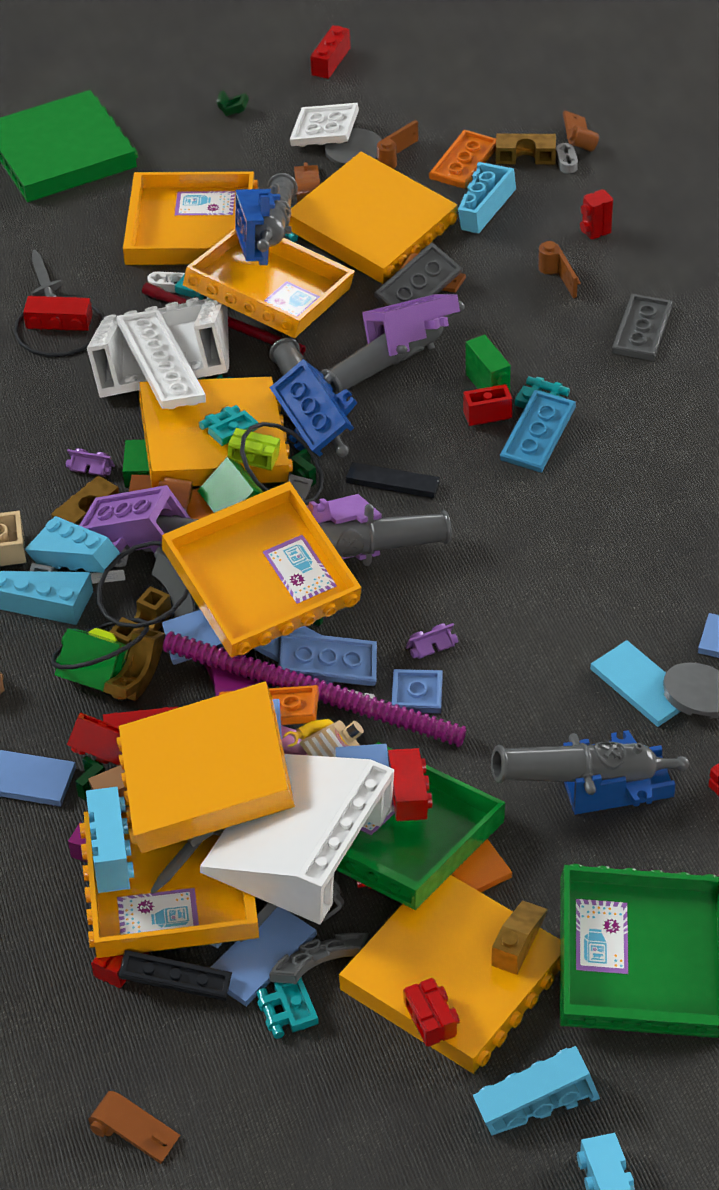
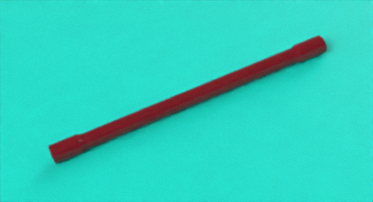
[142,282,306,355]

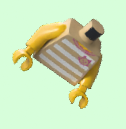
[282,719,364,757]

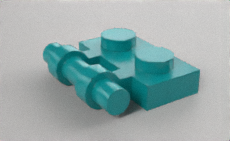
[515,376,570,409]
[199,405,258,446]
[256,978,319,1039]

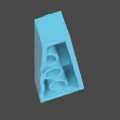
[25,516,121,573]
[0,571,93,625]
[473,1046,600,1135]
[577,1133,635,1190]

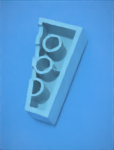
[458,162,516,233]
[86,787,134,893]

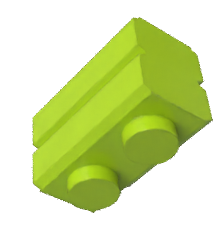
[227,428,280,471]

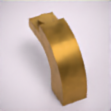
[103,627,165,701]

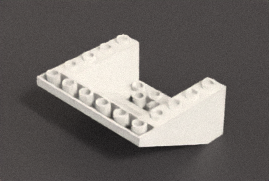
[87,297,229,398]
[200,754,394,925]

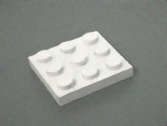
[290,103,359,147]

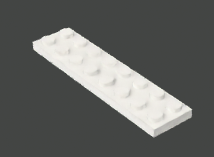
[117,310,206,409]

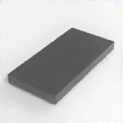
[374,242,463,306]
[612,294,673,361]

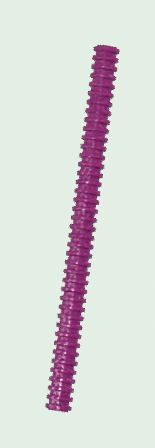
[163,631,467,748]

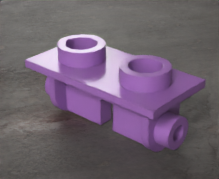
[66,448,115,477]
[406,623,458,659]

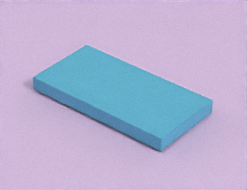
[590,640,681,727]

